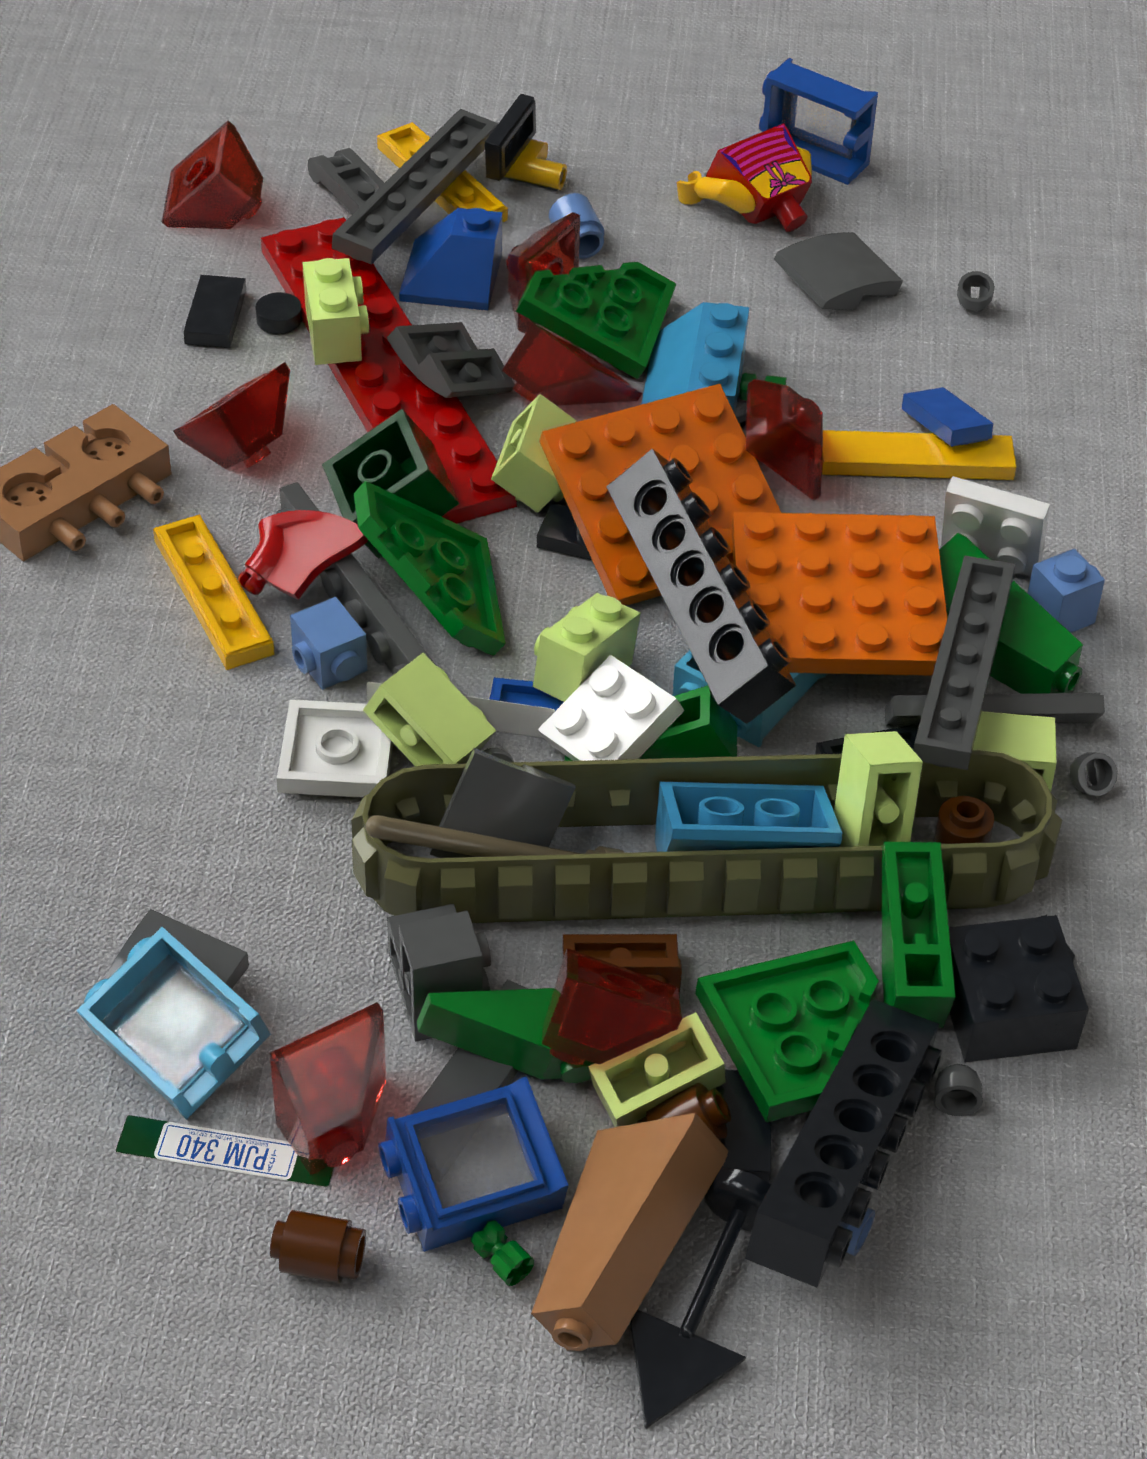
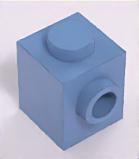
[1028,548,1105,633]
[290,597,368,690]

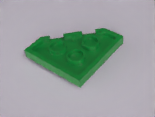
[516,262,676,379]
[354,481,506,656]
[695,940,879,1122]

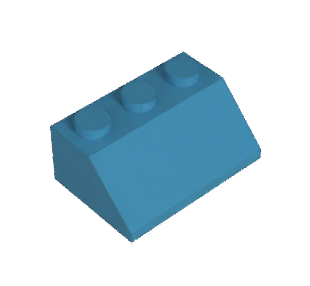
[641,302,749,414]
[655,781,843,852]

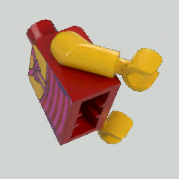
[676,123,812,232]

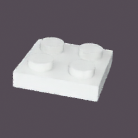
[941,476,1050,576]
[538,655,685,761]
[277,700,393,797]

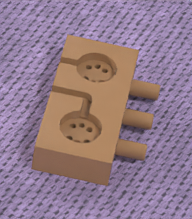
[0,404,172,562]

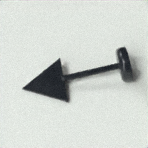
[630,1167,771,1429]

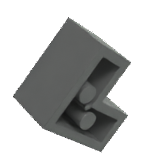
[387,904,491,1042]

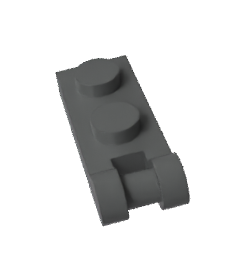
[308,148,384,214]

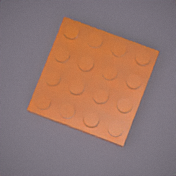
[539,384,781,606]
[732,512,947,676]

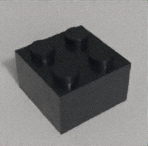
[949,915,1089,1063]

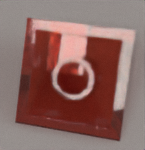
[161,121,263,229]
[506,212,580,334]
[502,323,643,406]
[173,362,290,469]
[746,379,823,501]
[542,948,682,1065]
[270,1002,386,1175]

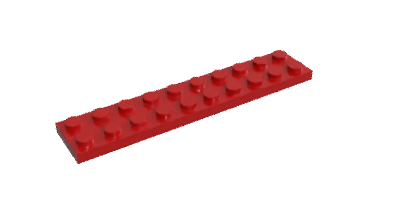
[261,217,517,524]

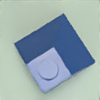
[399,208,502,311]

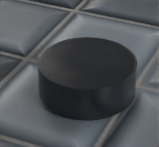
[255,292,302,334]

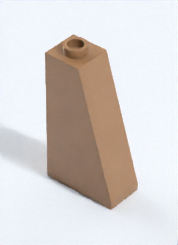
[531,1113,728,1351]

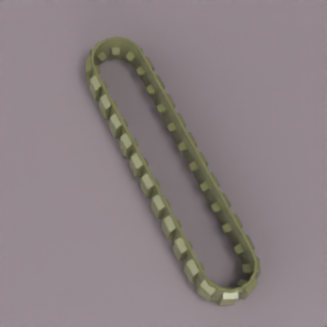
[351,750,1062,923]

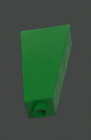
[939,533,1083,694]

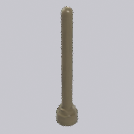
[365,815,625,857]

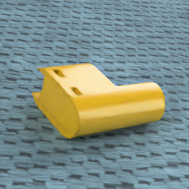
[504,139,567,190]

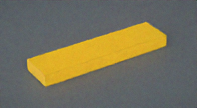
[377,122,508,222]
[820,430,1016,480]
[153,514,275,670]

